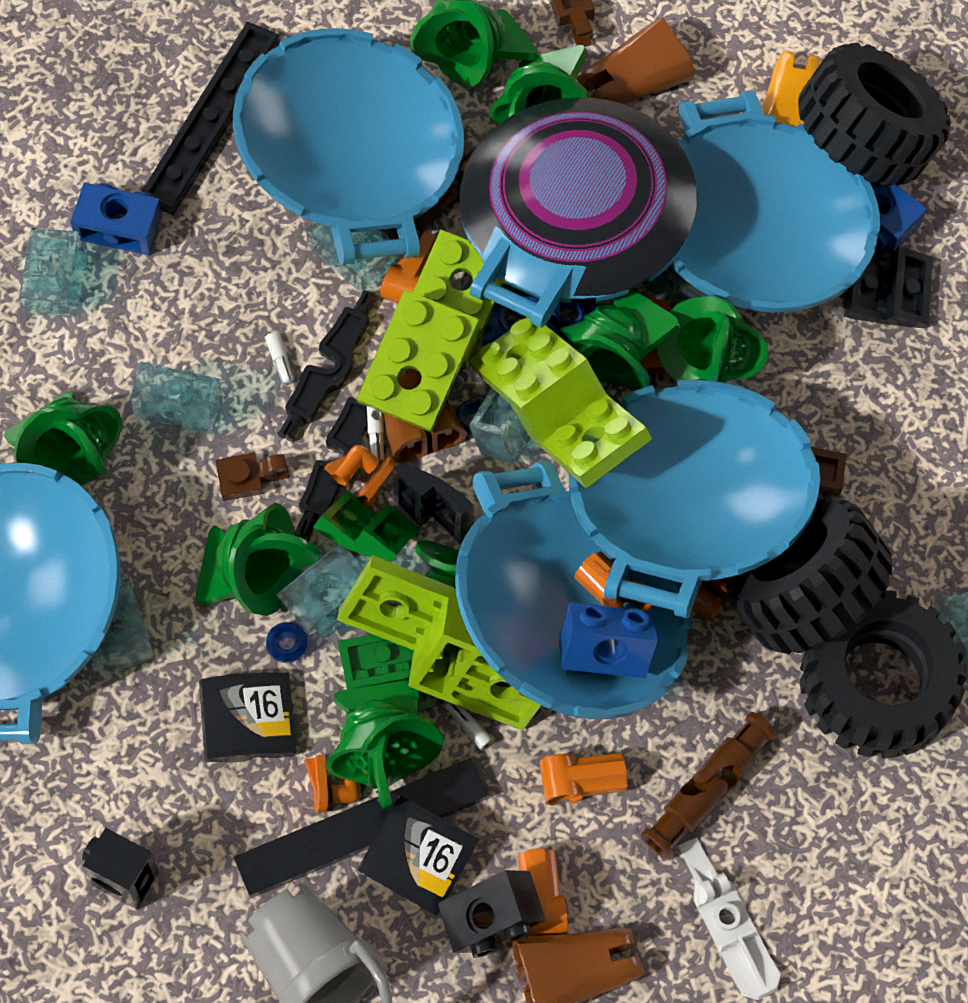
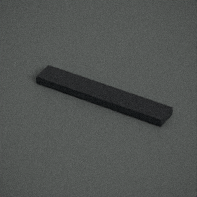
[142,21,281,216]
[234,758,488,899]

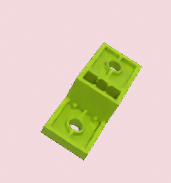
[356,229,505,433]
[468,317,652,488]
[337,555,541,731]

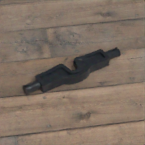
[277,290,377,442]
[294,379,368,541]

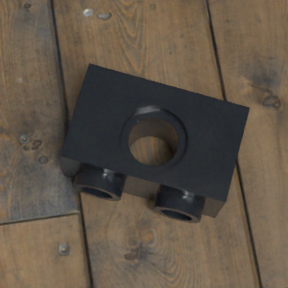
[82,827,159,910]
[438,870,546,958]

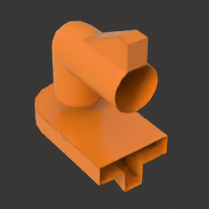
[324,445,396,508]
[304,755,361,813]

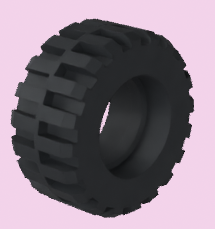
[798,43,951,186]
[726,498,893,654]
[799,590,968,758]

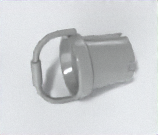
[240,884,392,1003]

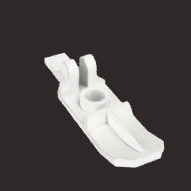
[678,837,781,1000]

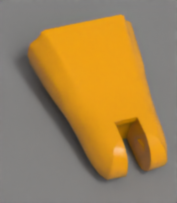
[762,51,821,127]

